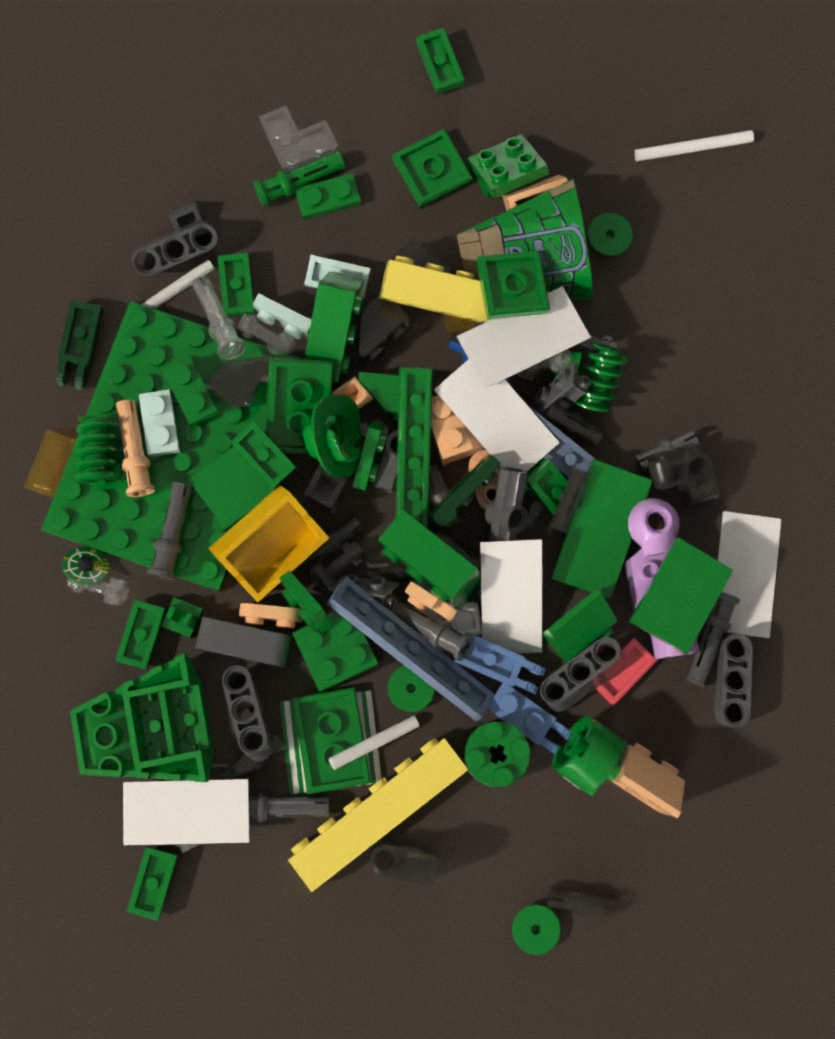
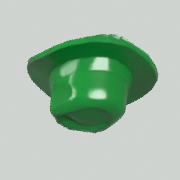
[303,395,362,478]

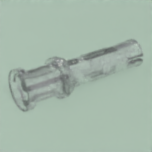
[192,276,245,360]

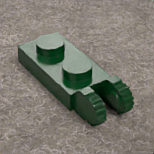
[56,300,104,390]
[428,455,501,527]

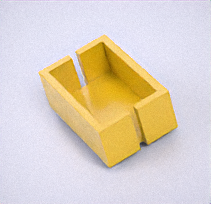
[209,485,329,603]

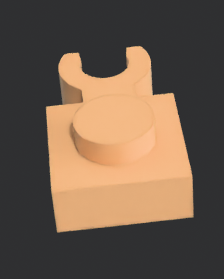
[404,581,458,622]

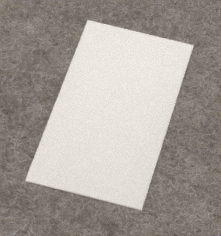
[457,286,591,388]
[434,359,559,471]
[718,511,781,638]
[480,539,542,653]
[123,779,249,845]

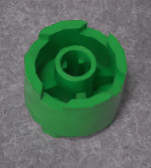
[551,716,627,796]
[464,722,530,787]

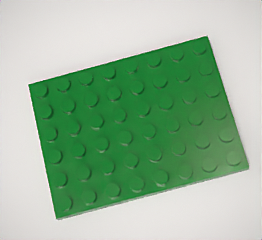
[41,301,302,592]

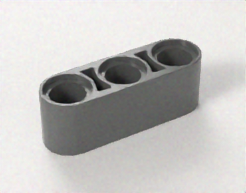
[132,220,218,276]
[195,617,292,668]
[714,633,753,727]
[540,637,625,712]
[222,665,273,762]

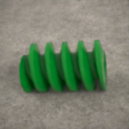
[574,342,629,412]
[74,416,118,485]

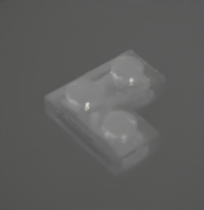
[259,106,339,172]

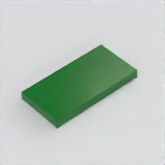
[550,459,653,599]

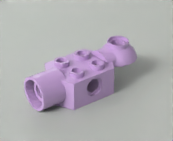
[624,498,700,660]

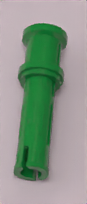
[253,150,345,207]

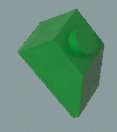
[359,372,399,424]

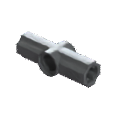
[485,467,527,542]

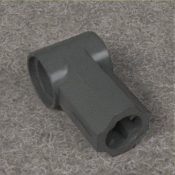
[373,430,398,494]

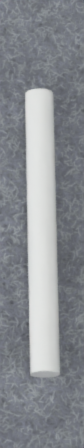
[635,130,754,162]

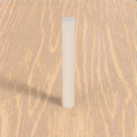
[141,259,215,309]
[329,716,419,770]

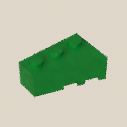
[304,271,365,383]
[378,510,481,611]

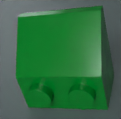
[542,588,618,663]

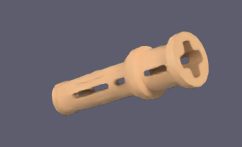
[116,400,155,497]

